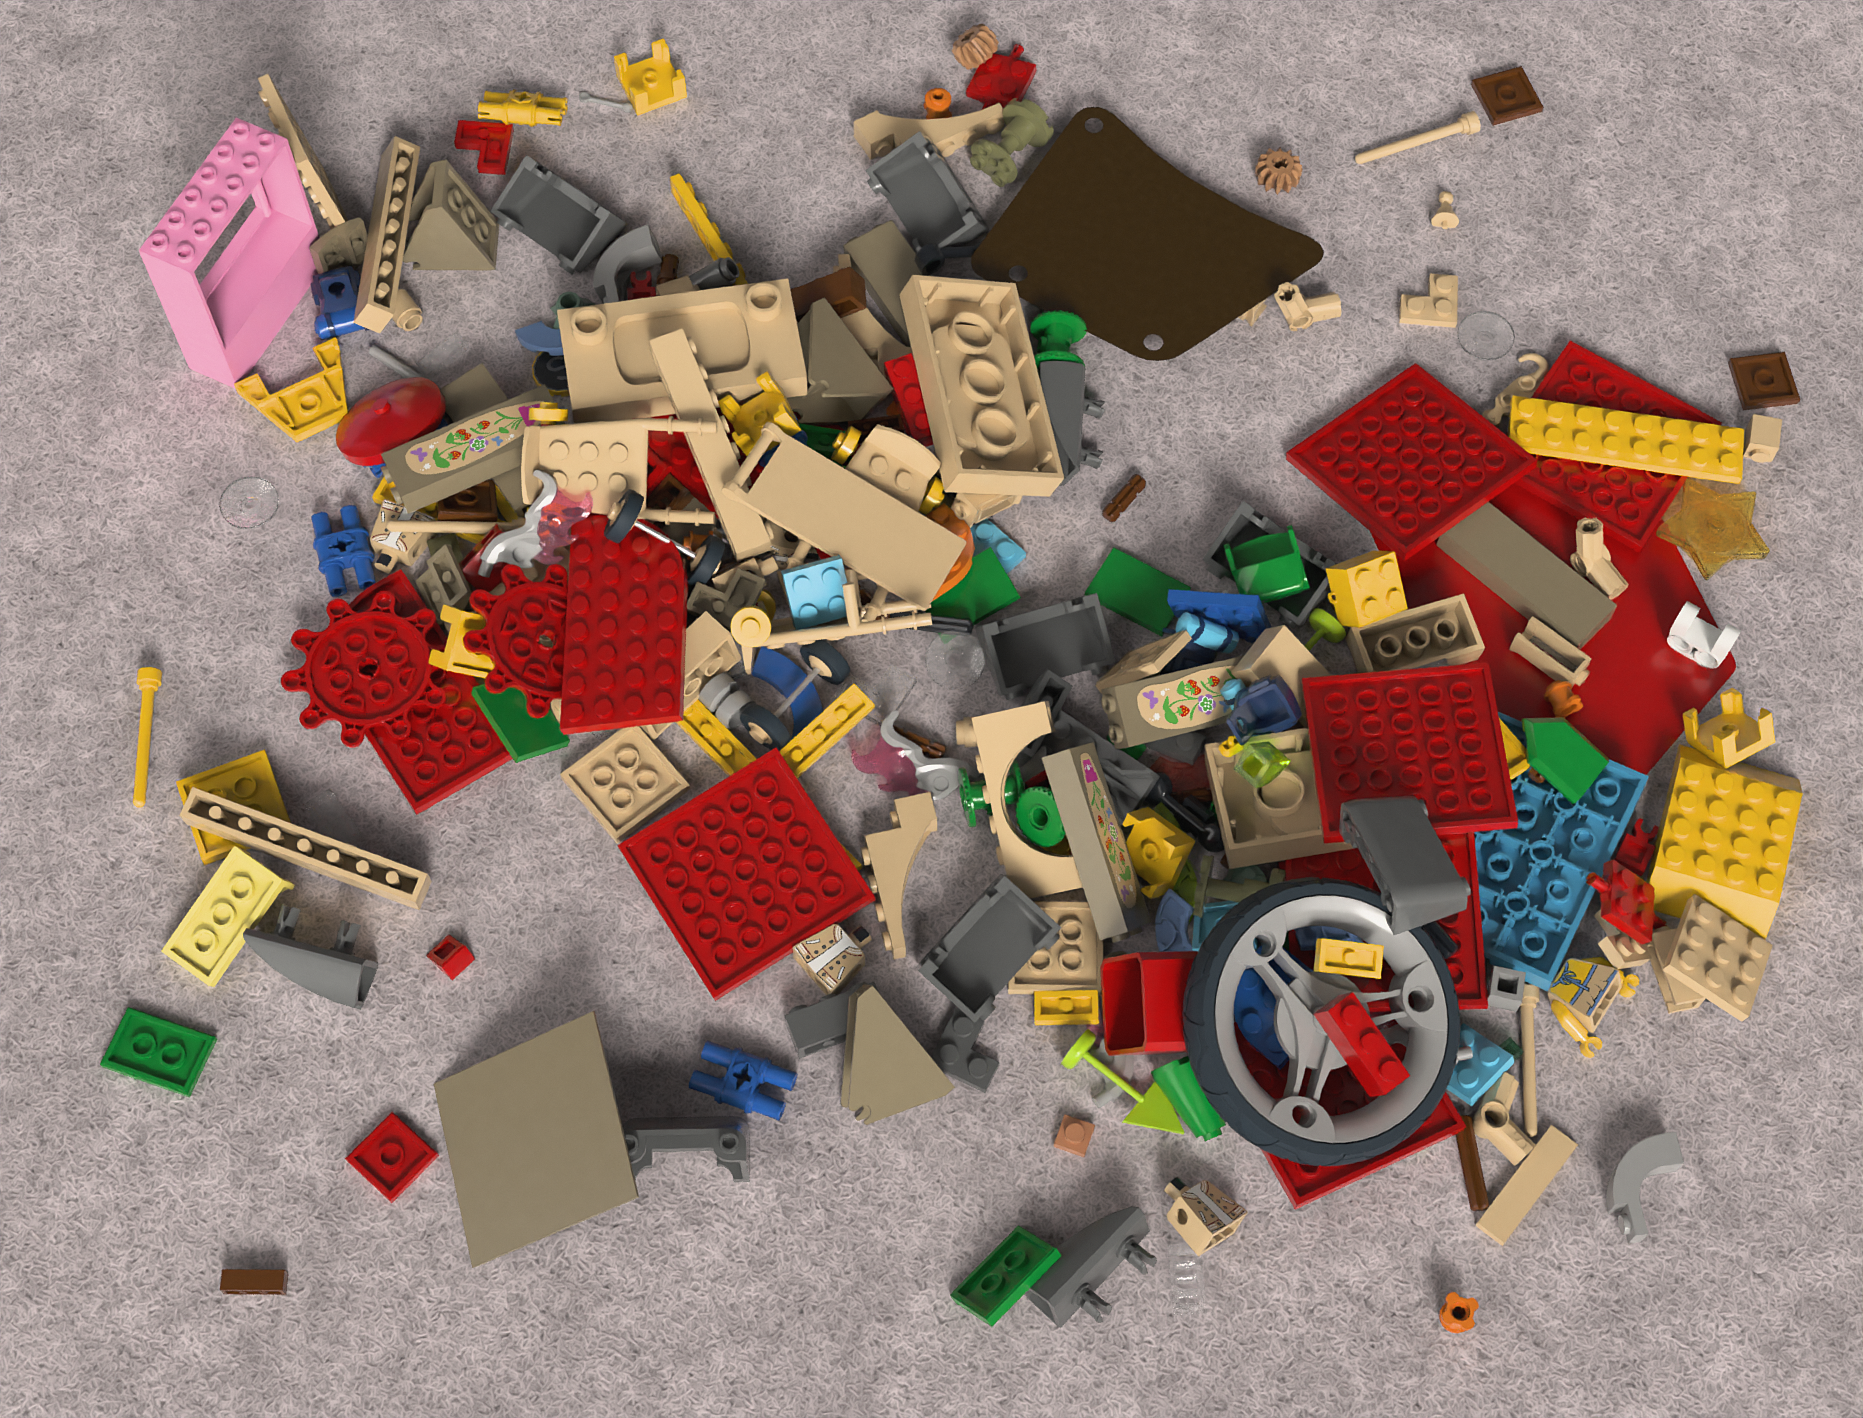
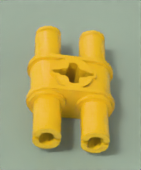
[478,89,568,127]

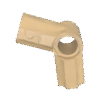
[1274,282,1342,331]
[1570,517,1629,600]
[1472,1072,1536,1166]

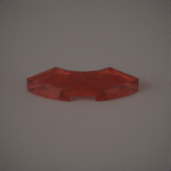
[1149,754,1210,794]

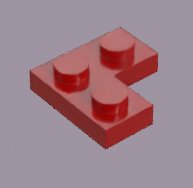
[454,120,514,175]

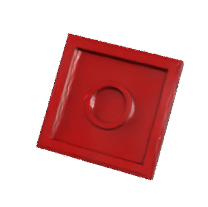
[345,1112,439,1203]

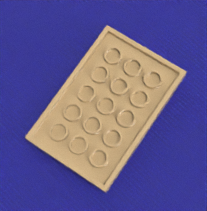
[258,74,348,229]

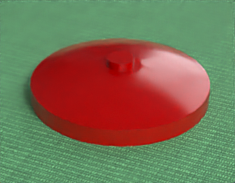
[336,377,446,466]

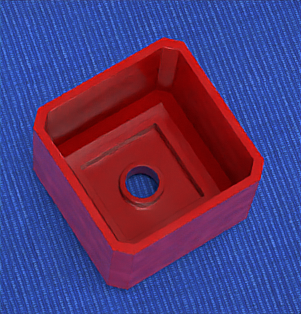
[1100,951,1198,1056]

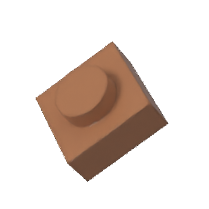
[1054,1114,1095,1157]

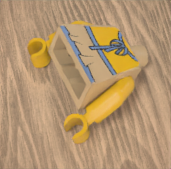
[1548,957,1639,1058]

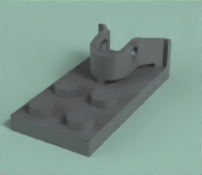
[1035,710,1160,827]

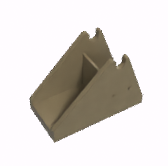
[403,160,499,271]
[787,298,893,425]
[840,984,955,1125]

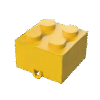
[1325,550,1408,628]

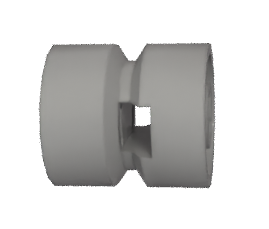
[699,673,756,730]

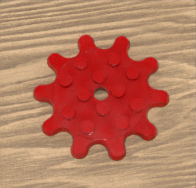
[463,564,568,718]
[281,591,447,748]

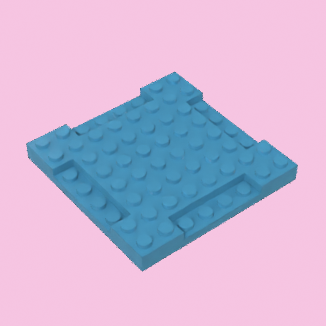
[1474,712,1649,991]

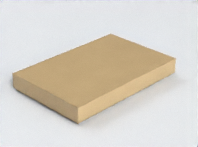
[1095,630,1192,694]

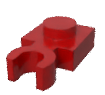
[627,271,657,300]
[1614,818,1659,876]

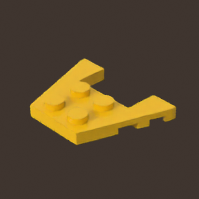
[234,337,348,442]

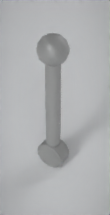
[579,92,633,113]

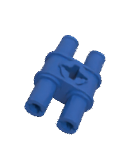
[311,505,376,597]
[689,1040,798,1121]

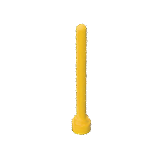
[133,667,162,808]

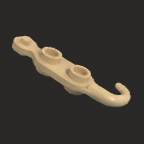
[1482,353,1549,427]

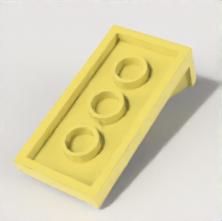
[162,846,295,987]

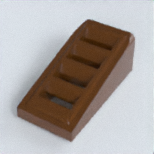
[646,473,694,529]

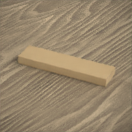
[1475,1125,1578,1246]

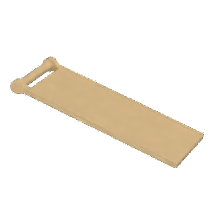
[722,422,967,611]

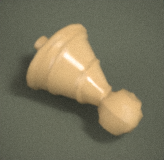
[1431,191,1459,229]

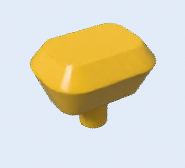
[1218,736,1244,757]

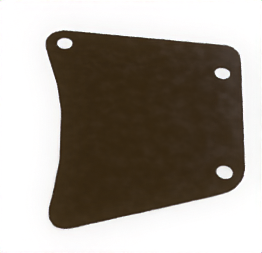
[971,107,1324,361]

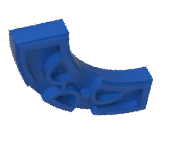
[752,646,823,740]

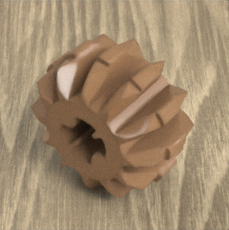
[952,24,999,70]
[1255,147,1303,195]

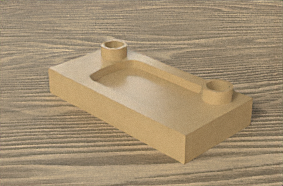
[899,275,1064,497]
[557,278,807,423]
[1205,728,1358,869]

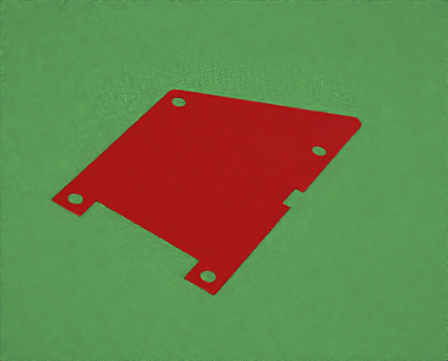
[1370,483,1736,775]

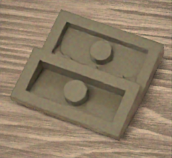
[309,217,368,274]
[416,544,472,630]

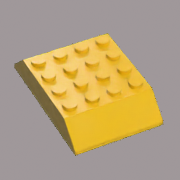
[1646,744,1803,940]

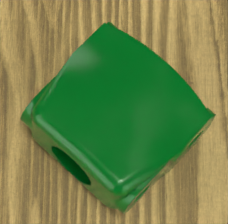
[1224,525,1310,604]

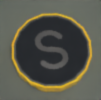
[532,351,570,397]

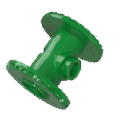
[1030,310,1087,369]
[958,759,1025,828]
[1015,784,1066,847]

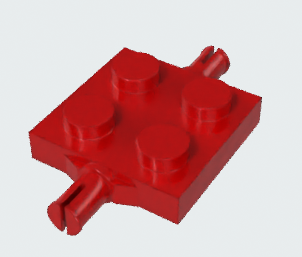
[966,44,1037,110]
[1586,859,1667,945]

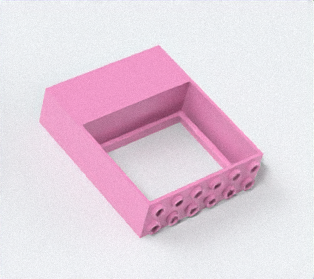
[139,118,319,388]

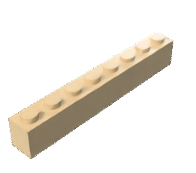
[353,136,420,333]
[649,328,774,562]
[179,787,431,910]

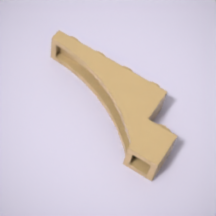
[854,103,1004,160]
[833,254,912,377]
[860,792,937,959]

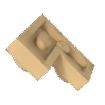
[1399,273,1458,328]
[1594,910,1652,969]

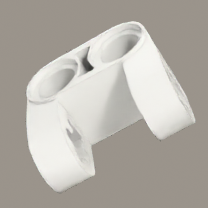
[1667,601,1742,669]

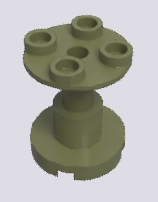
[970,98,1054,187]
[1193,855,1286,918]

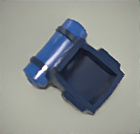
[310,266,370,340]

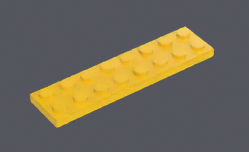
[1508,395,1744,484]

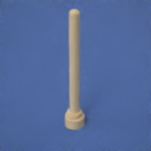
[1355,111,1480,164]
[386,517,526,534]
[1519,984,1540,1137]

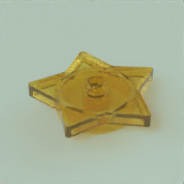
[1656,478,1770,580]

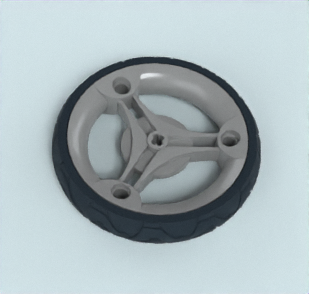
[1182,877,1460,1166]

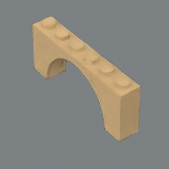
[969,701,1083,898]

